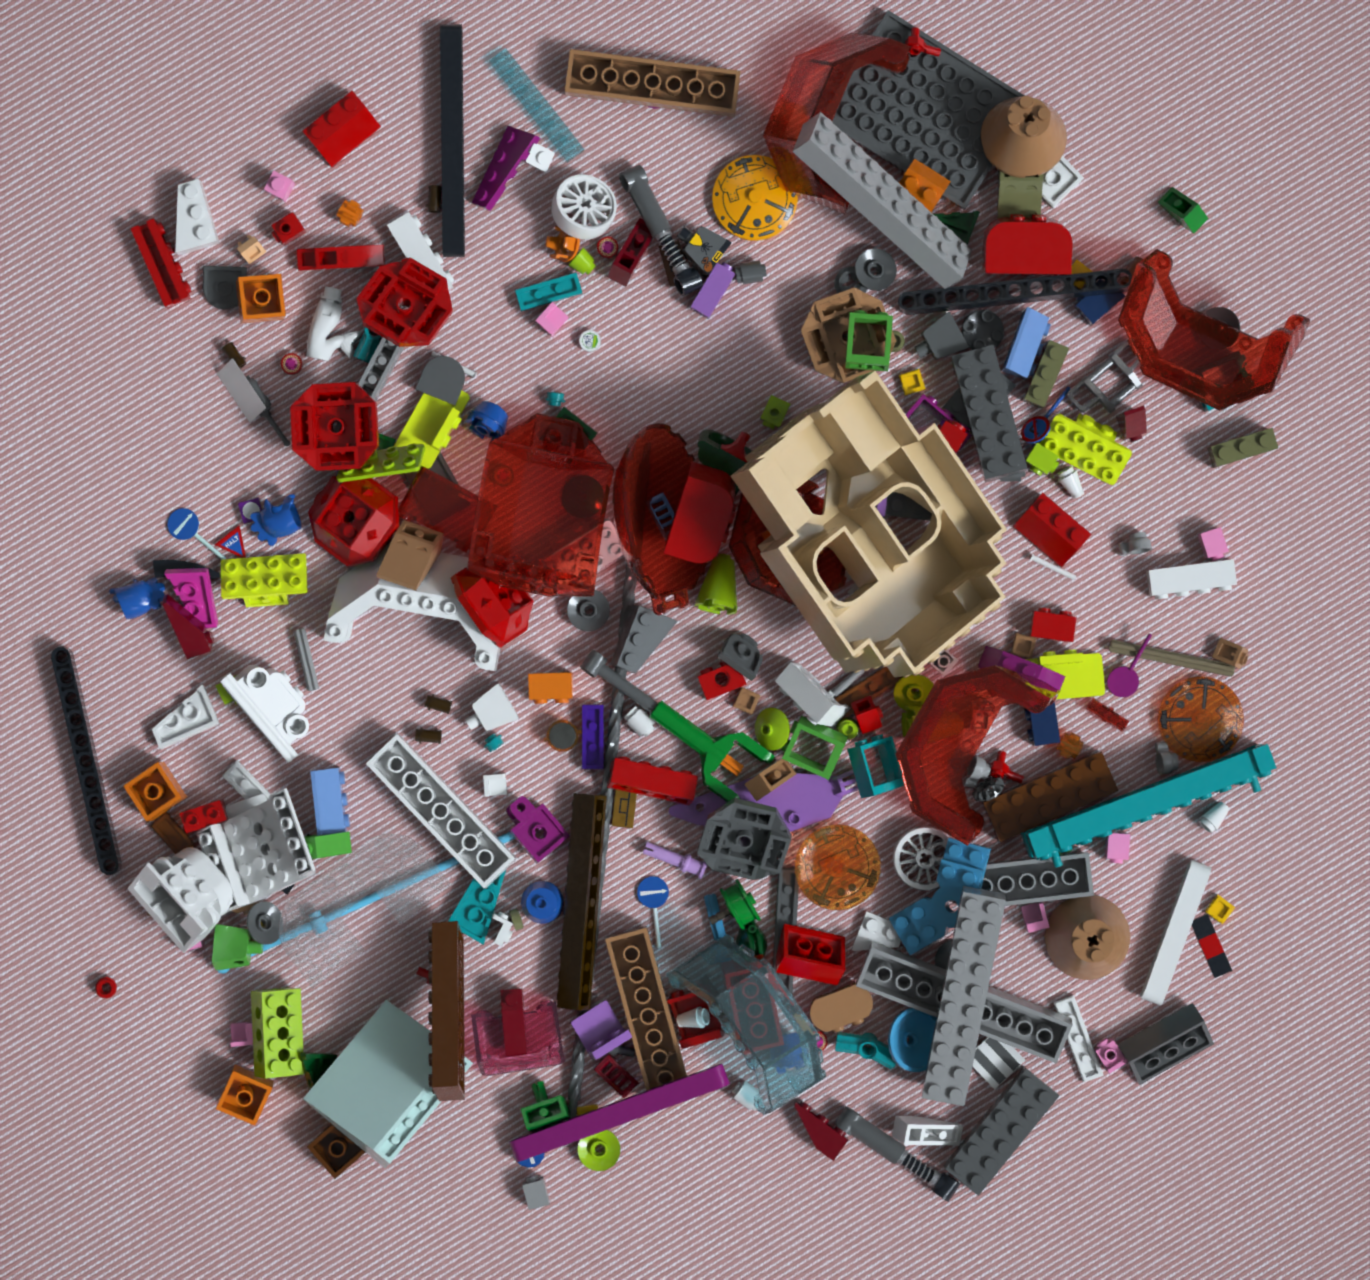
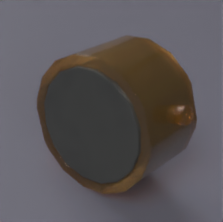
[544,720,582,752]

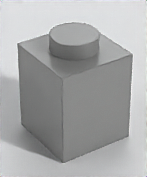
[522,1175,550,1210]

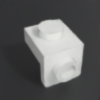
[521,143,555,172]
[492,911,513,947]

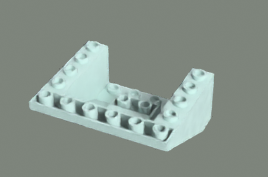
[303,1000,473,1168]

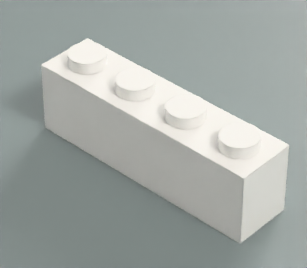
[387,212,455,290]
[1146,559,1237,600]

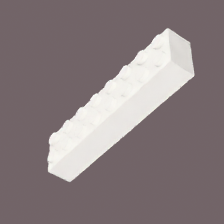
[366,734,517,888]

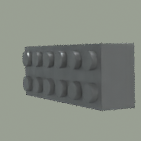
[951,345,1027,483]
[943,1066,1059,1196]

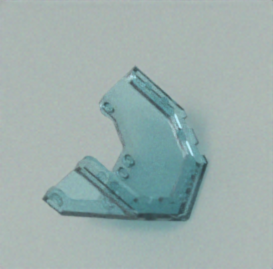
[666,934,826,1115]

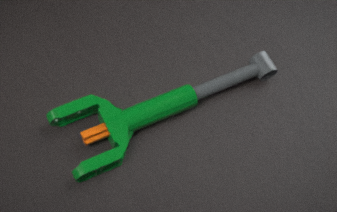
[580,649,775,802]

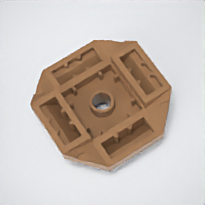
[801,287,896,383]

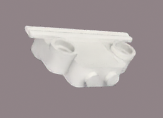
[219,665,309,763]

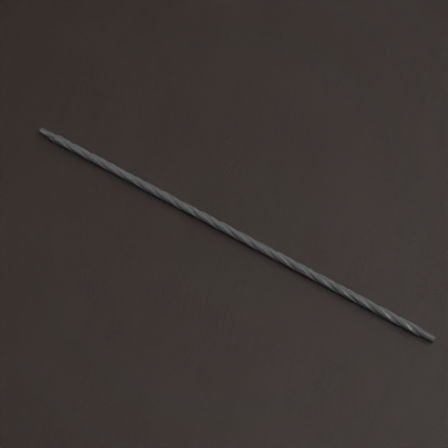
[568,441,650,1118]

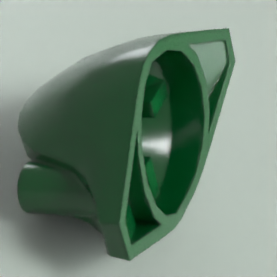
[736,920,768,958]

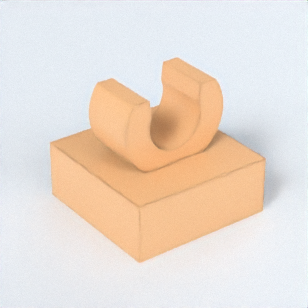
[237,235,266,265]

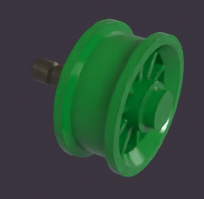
[708,879,761,930]

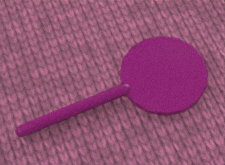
[1107,633,1152,698]

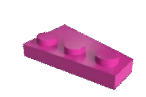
[164,568,218,628]

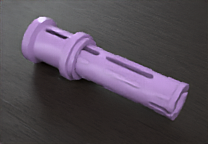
[643,841,707,879]

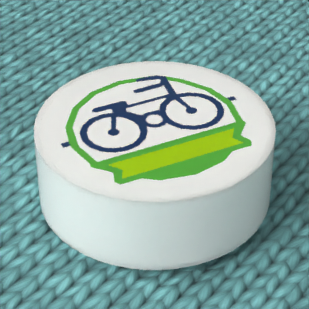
[579,330,601,352]

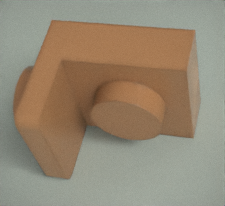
[1212,638,1249,669]

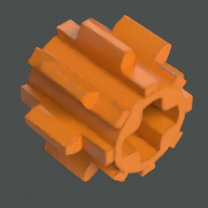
[336,199,364,227]

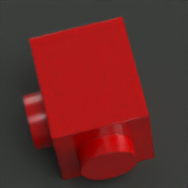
[271,212,306,245]
[851,695,883,734]

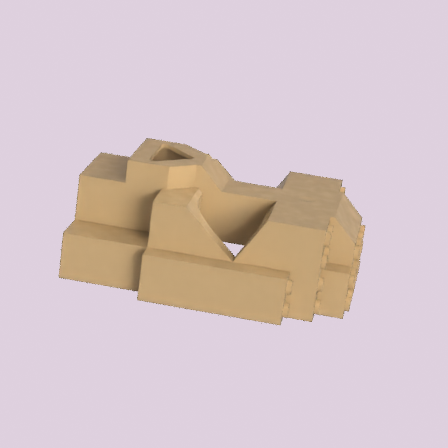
[731,371,1007,678]

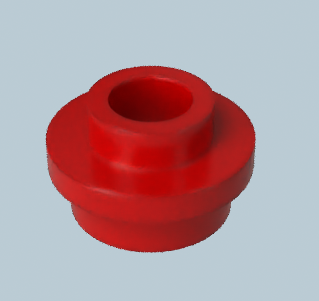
[95,977,117,998]

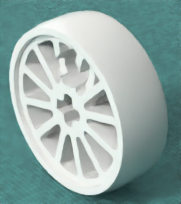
[551,174,617,240]
[893,826,949,891]

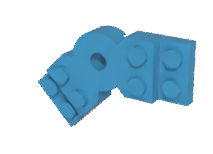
[889,837,991,955]

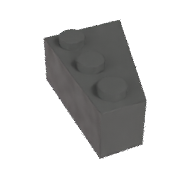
[610,605,678,673]

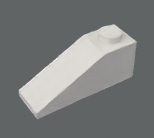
[892,1116,963,1146]

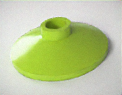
[894,674,936,711]
[755,708,790,750]
[578,1130,620,1171]

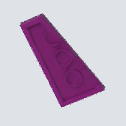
[472,126,541,211]

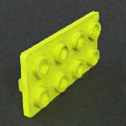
[221,553,307,608]

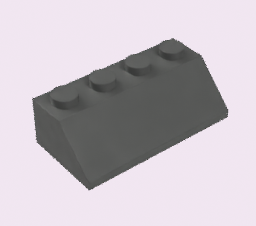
[1118,1003,1214,1085]

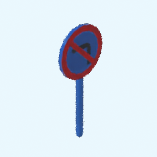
[1021,387,1070,444]

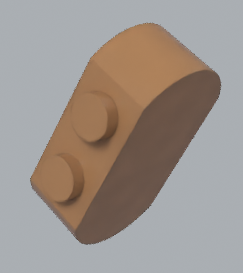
[809,983,873,1033]

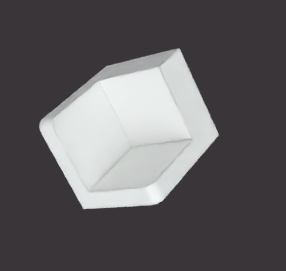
[483,773,507,797]

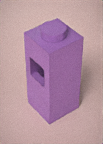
[691,262,736,319]

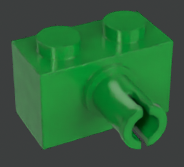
[521,1081,571,1132]

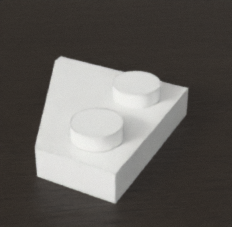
[851,911,901,951]

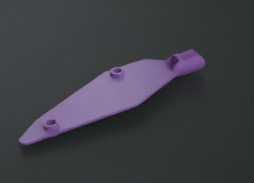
[669,770,859,832]

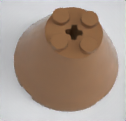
[981,96,1067,178]
[1044,895,1130,980]

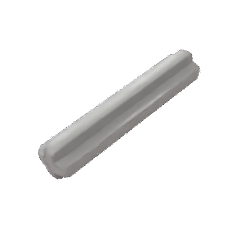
[294,628,319,691]

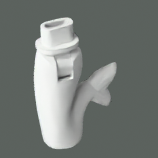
[306,286,361,361]

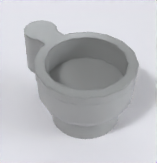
[1118,532,1152,556]
[1155,741,1179,775]
[963,755,991,789]

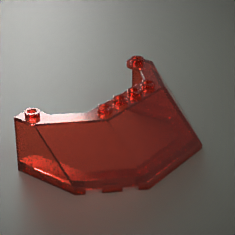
[763,32,911,215]
[1118,249,1311,411]
[895,665,1060,846]

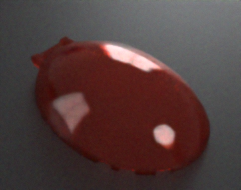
[612,423,706,615]

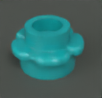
[545,392,566,406]
[484,733,504,752]

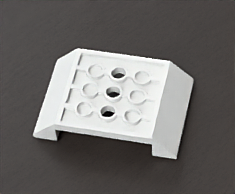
[196,788,316,912]

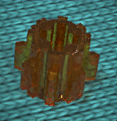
[1056,732,1084,759]

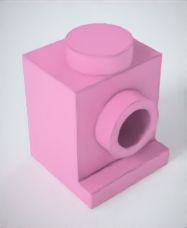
[1094,1038,1128,1074]

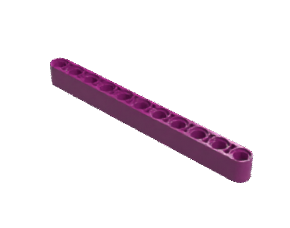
[509,1063,730,1162]

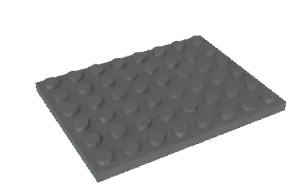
[823,10,1025,210]

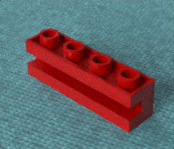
[130,218,192,309]
[607,756,698,806]

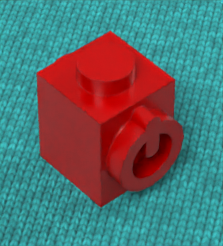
[937,419,968,454]

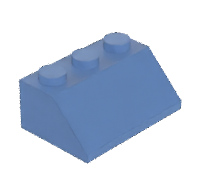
[1002,307,1051,380]
[310,767,350,836]

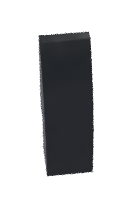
[153,560,221,579]

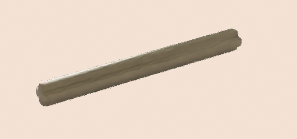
[1109,640,1235,677]

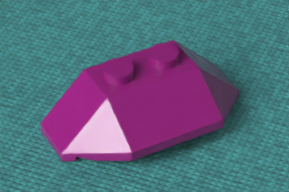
[978,646,1066,708]

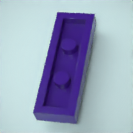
[582,705,604,769]

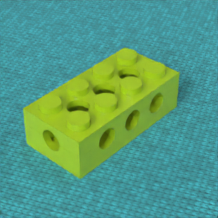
[251,987,304,1079]

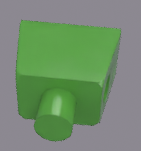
[212,924,263,970]

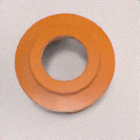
[545,226,580,262]

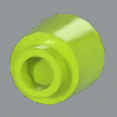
[568,247,596,275]
[836,717,859,741]

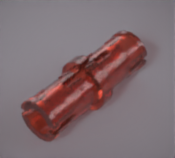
[1086,697,1129,732]

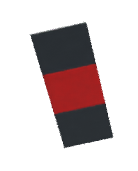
[1192,914,1233,978]

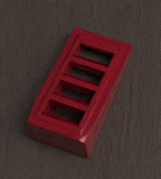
[593,1054,639,1098]

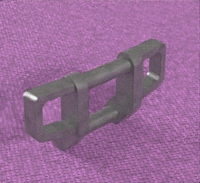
[1067,340,1145,414]

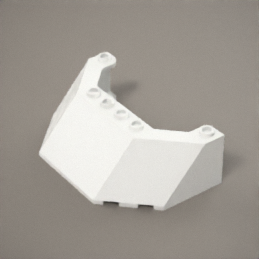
[324,543,501,671]

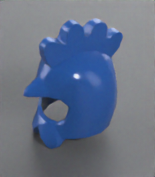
[250,494,302,546]
[109,577,165,619]

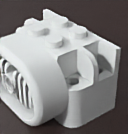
[128,847,233,953]

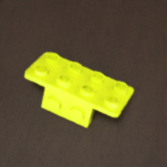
[394,391,470,469]
[1040,413,1132,485]
[1025,650,1105,700]

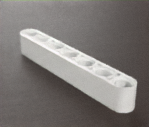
[1140,860,1212,1006]

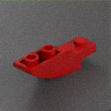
[297,244,385,271]

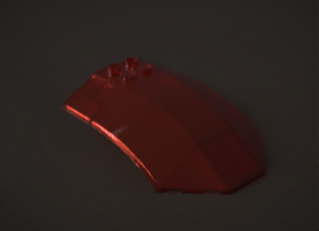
[467,413,615,597]

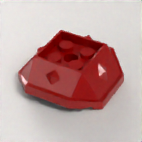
[356,257,453,347]
[290,382,379,471]
[308,476,399,567]
[450,560,534,648]

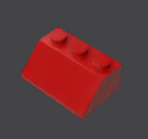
[303,91,381,167]
[1013,493,1092,568]
[776,924,845,985]

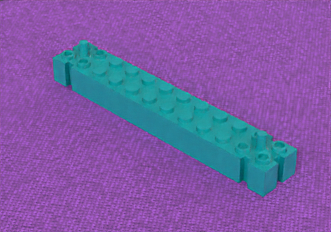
[1020,744,1277,868]

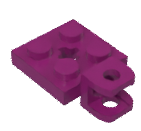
[506,796,570,864]

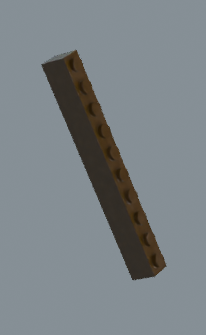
[557,793,607,1010]

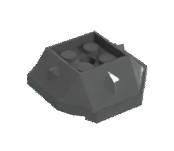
[697,798,792,880]

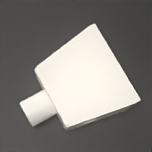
[465,683,520,731]

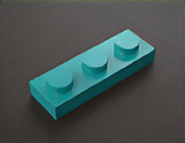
[515,272,583,312]

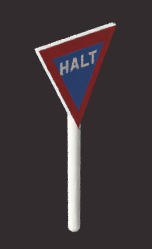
[214,525,247,558]

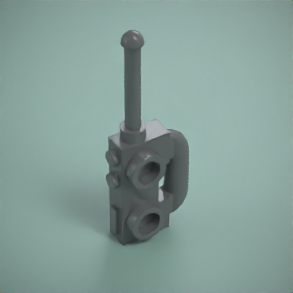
[246,375,290,446]

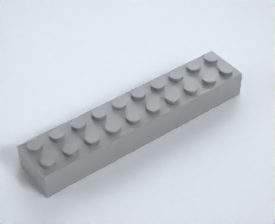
[793,112,972,289]
[922,886,1006,1106]
[856,941,1073,1064]

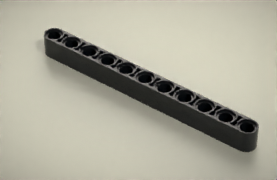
[440,24,465,257]
[898,269,1133,315]
[51,647,122,875]

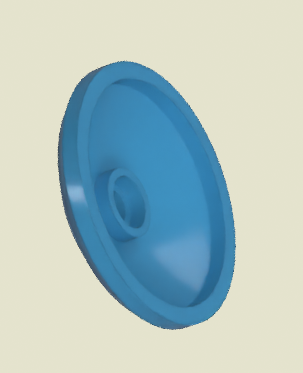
[888,1008,936,1072]

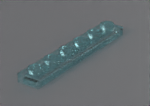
[489,48,584,163]

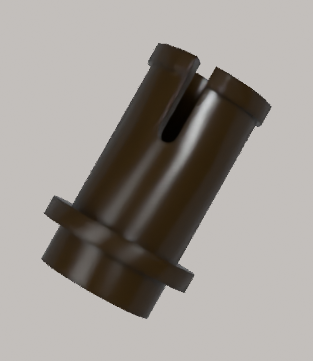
[425,185,442,213]
[221,342,247,369]
[424,694,453,714]
[415,727,442,744]

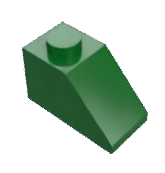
[1158,187,1209,234]

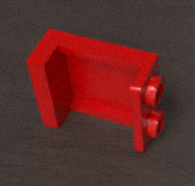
[667,983,726,1049]

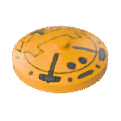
[712,155,798,241]

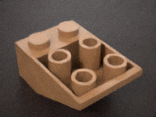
[376,520,444,591]

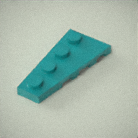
[448,870,506,945]

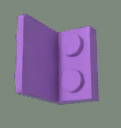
[570,1000,632,1060]

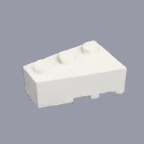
[175,179,220,255]
[775,662,850,727]

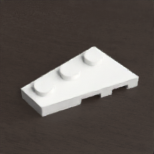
[152,684,220,750]

